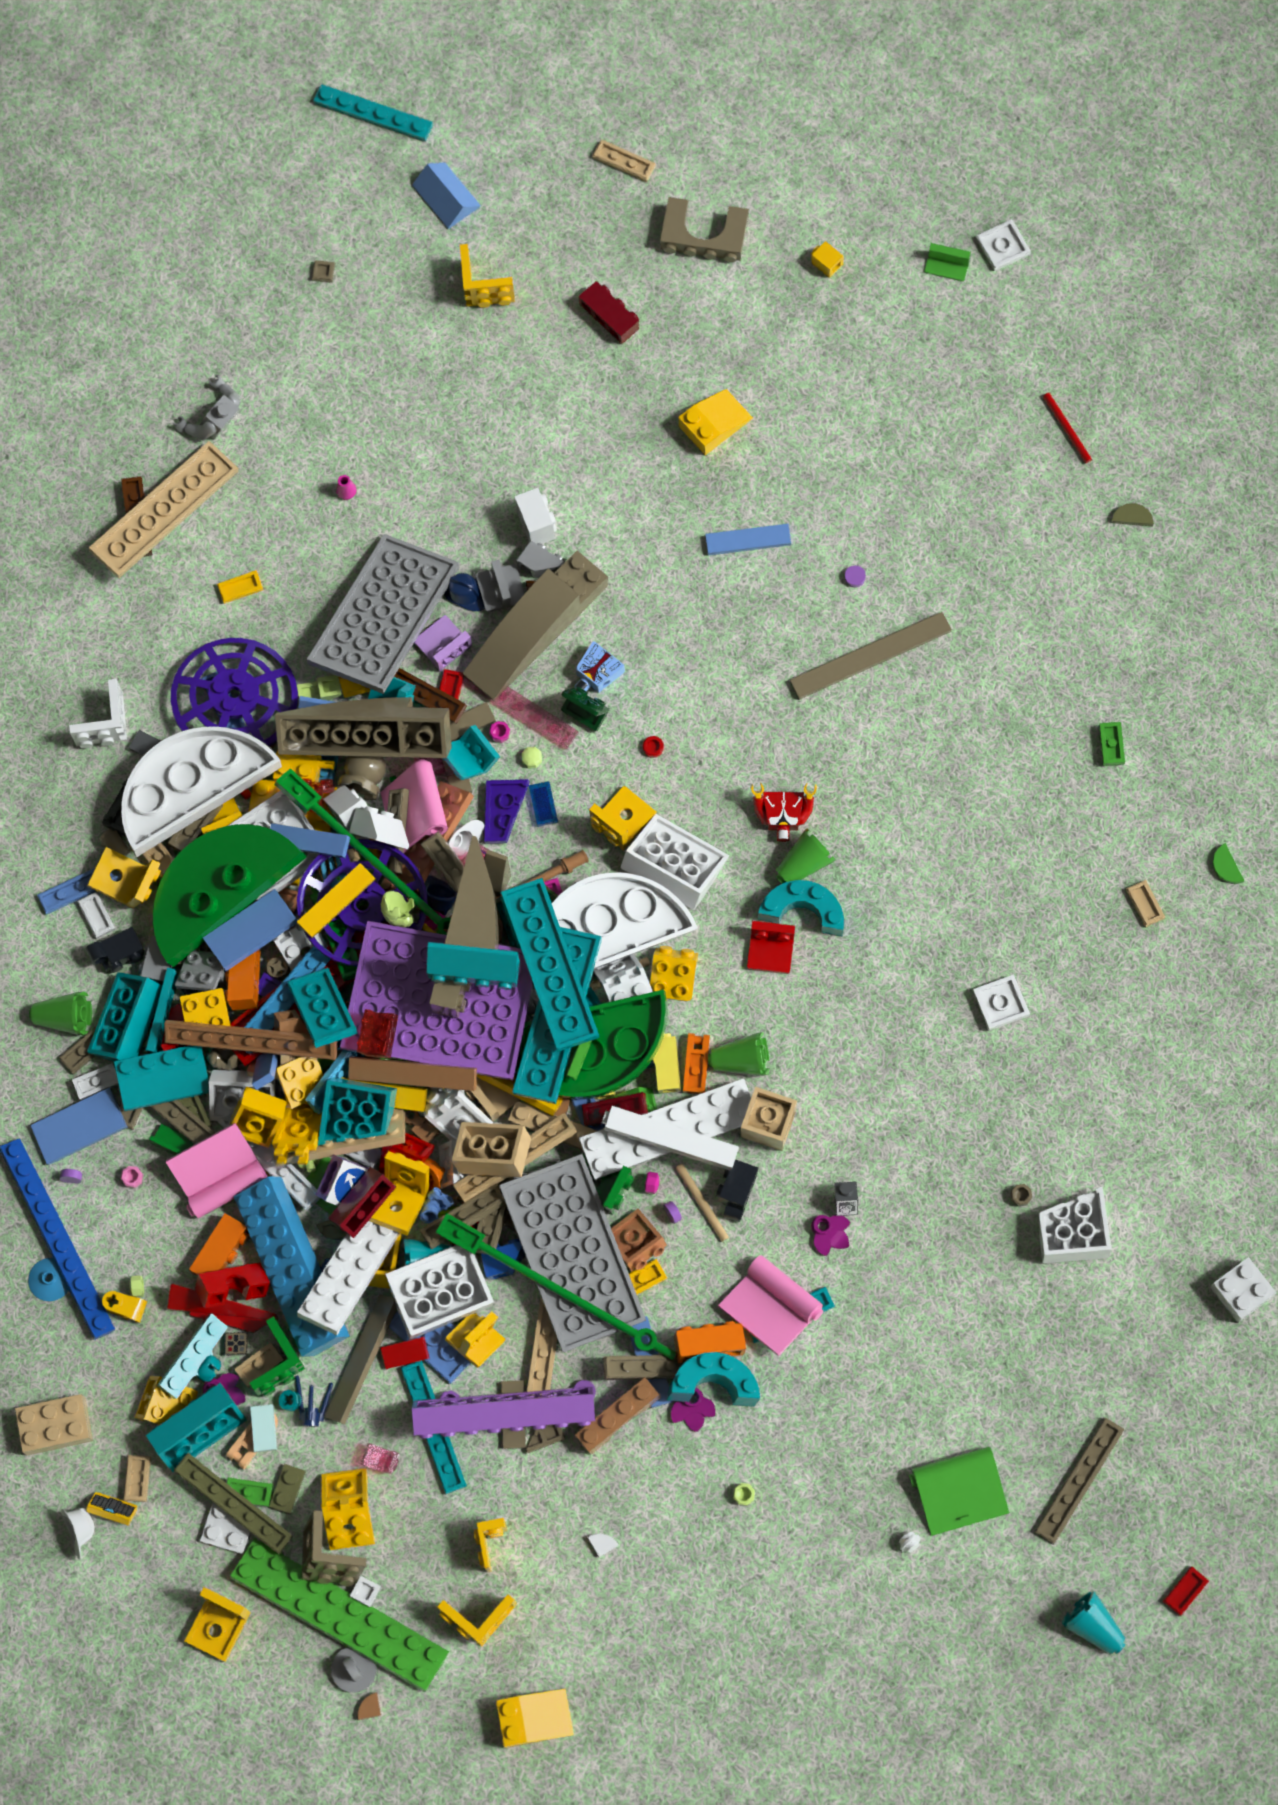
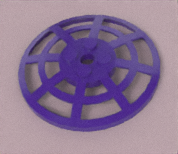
[171,638,298,747]
[297,839,428,967]

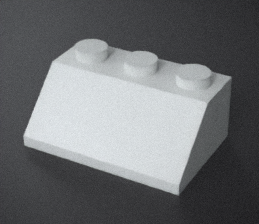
[209,1070,278,1121]

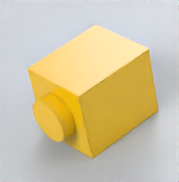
[811,241,844,278]

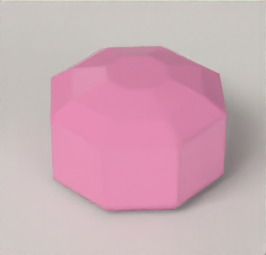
[121,1166,143,1188]

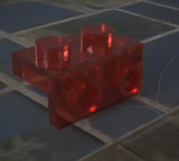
[357,1009,398,1058]

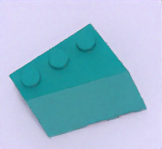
[318,1077,397,1145]

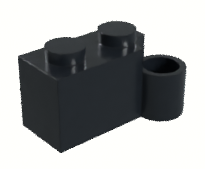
[85,927,145,973]
[716,1159,759,1223]

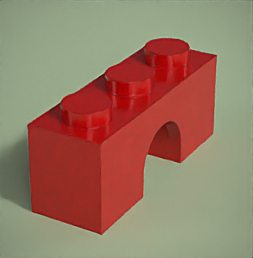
[195,1262,270,1308]

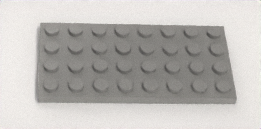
[307,534,459,694]
[499,1154,646,1353]

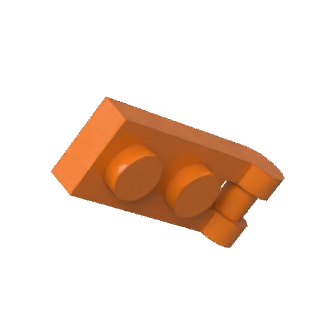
[683,1033,710,1094]

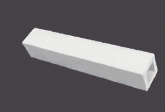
[602,1106,739,1171]

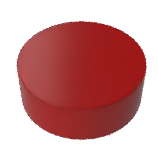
[643,736,664,758]

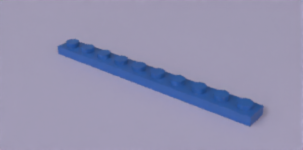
[0,1138,115,1340]

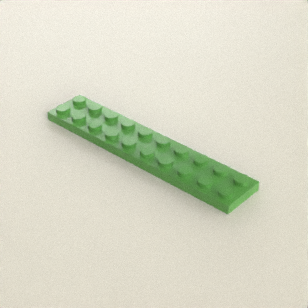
[230,1538,449,1693]

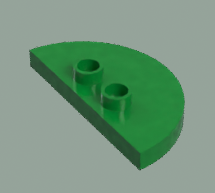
[153,824,307,967]
[516,989,668,1099]

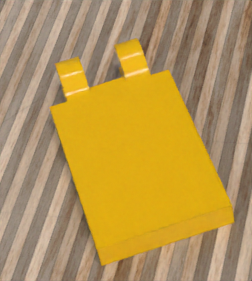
[272,1102,322,1165]

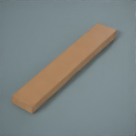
[348,1056,477,1091]

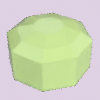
[521,747,542,768]
[129,1275,144,1297]
[733,1483,755,1506]

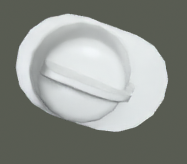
[447,820,485,860]
[61,1508,94,1560]

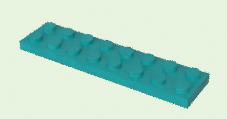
[501,878,600,1052]
[512,927,602,1104]

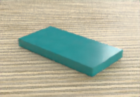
[287,968,357,1048]

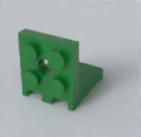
[583,1154,634,1214]
[250,1316,305,1397]

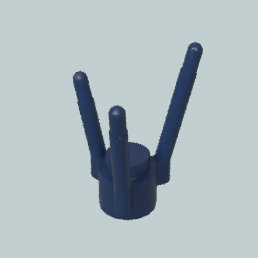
[295,1375,333,1427]

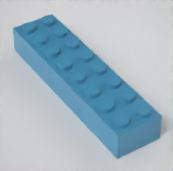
[234,1176,350,1357]

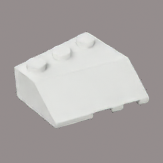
[1039,1186,1112,1264]

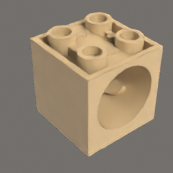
[741,1087,797,1151]

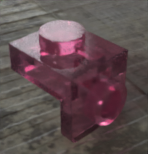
[360,1443,399,1474]

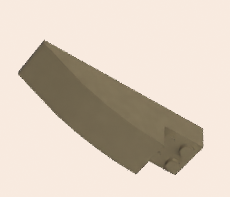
[463,551,608,701]
[275,697,452,758]
[429,835,499,1019]

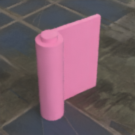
[380,759,448,853]
[166,1123,267,1218]
[718,1255,823,1356]

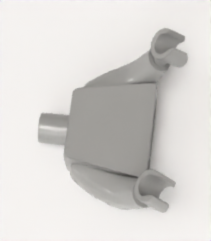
[173,374,241,440]

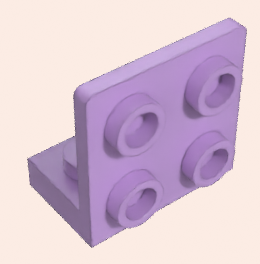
[414,615,472,671]

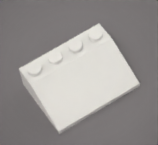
[620,814,729,910]
[385,1245,494,1340]

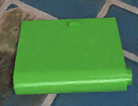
[909,1446,1009,1536]

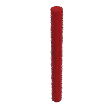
[1043,392,1093,464]

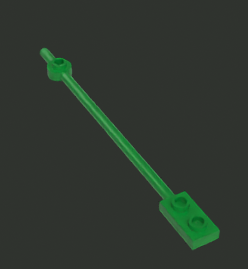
[274,768,451,935]
[436,1213,677,1360]

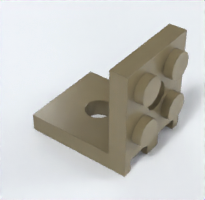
[302,1510,366,1586]

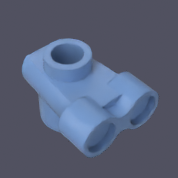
[418,1187,454,1224]

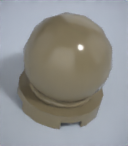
[338,756,386,800]

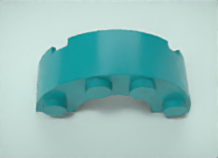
[758,880,844,937]
[667,1352,760,1407]

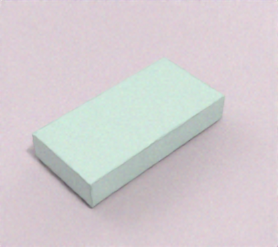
[250,1404,277,1453]

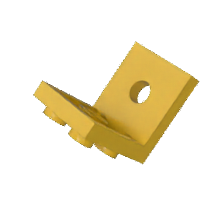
[460,244,515,308]
[589,786,657,851]
[87,847,161,908]
[369,1151,429,1236]
[322,1468,375,1550]
[185,1587,251,1662]
[437,1594,517,1646]

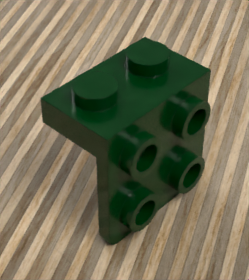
[561,687,610,731]

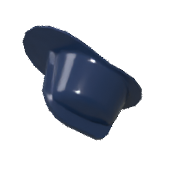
[444,573,485,612]
[424,875,457,916]

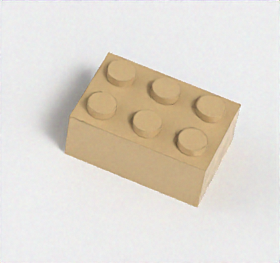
[452,1122,531,1177]
[15,1394,93,1456]

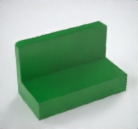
[148,1124,195,1155]

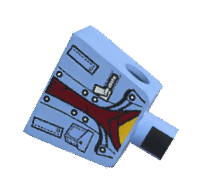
[574,641,625,693]

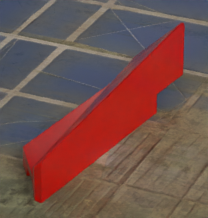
[167,1284,278,1333]

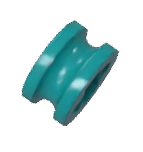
[279,1390,302,1411]

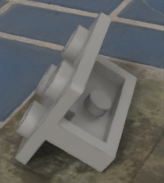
[476,560,525,612]
[175,951,228,991]

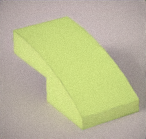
[297,675,342,701]

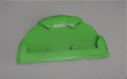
[1212,843,1244,884]

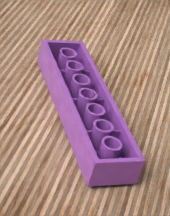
[412,1386,595,1438]

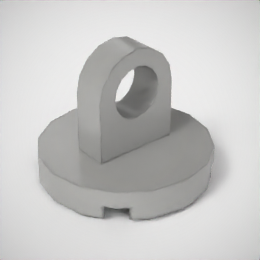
[331,1647,377,1693]

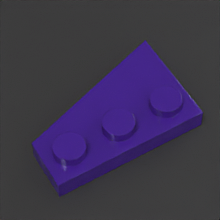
[484,779,530,844]

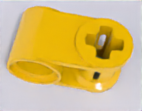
[102,1291,147,1323]

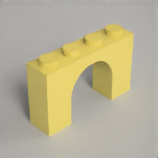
[593,1034,681,1100]

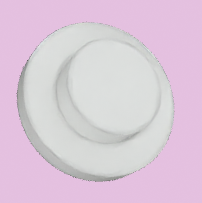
[899,1532,921,1552]

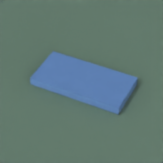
[203,889,298,971]
[31,1088,128,1165]
[389,1311,471,1384]

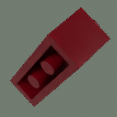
[579,281,639,345]
[328,1167,396,1238]

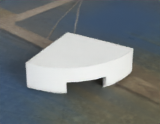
[588,1534,619,1557]

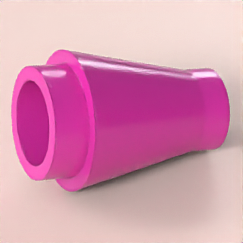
[336,475,357,500]

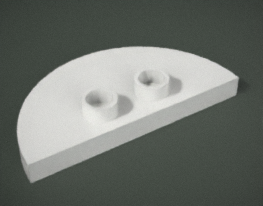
[121,727,282,857]
[552,873,698,969]

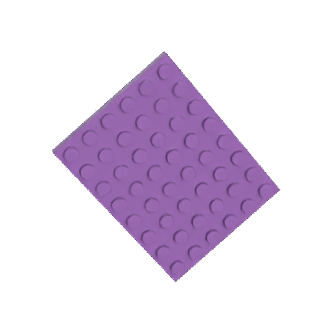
[340,921,533,1081]

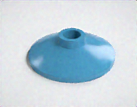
[28,1258,69,1301]

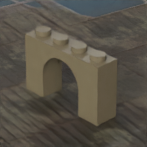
[660,197,749,262]

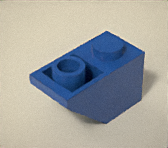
[481,1239,525,1280]

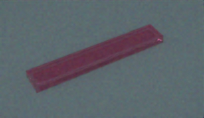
[462,677,579,749]

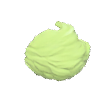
[381,891,414,927]

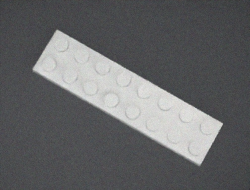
[579,1079,751,1180]
[297,1205,402,1335]

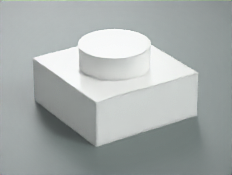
[350,1576,381,1607]

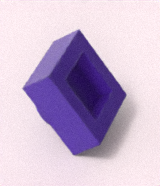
[258,973,282,998]

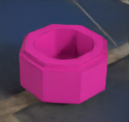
[489,721,510,743]
[645,1172,660,1194]

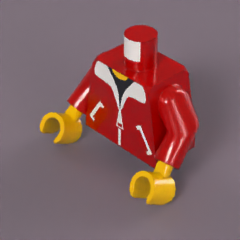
[750,782,817,842]

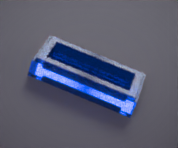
[528,781,558,827]

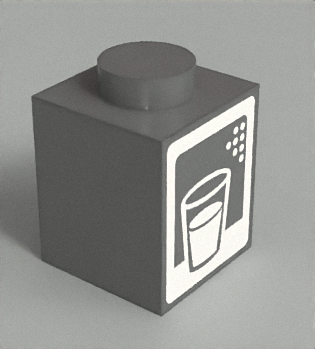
[834,1181,858,1216]

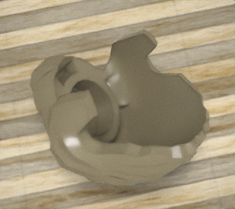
[207,1047,241,1070]

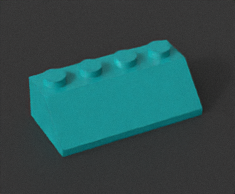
[427,942,520,990]
[87,972,162,1062]
[114,1045,209,1111]
[146,1383,247,1473]

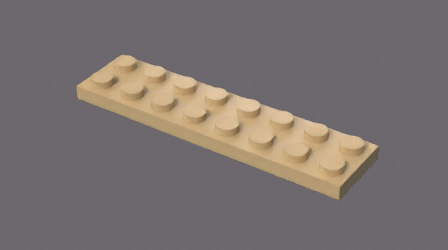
[89,441,239,578]

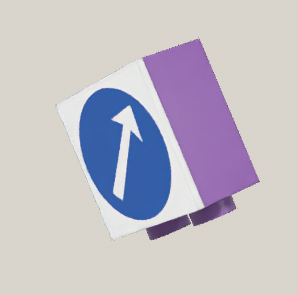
[316,1154,369,1206]

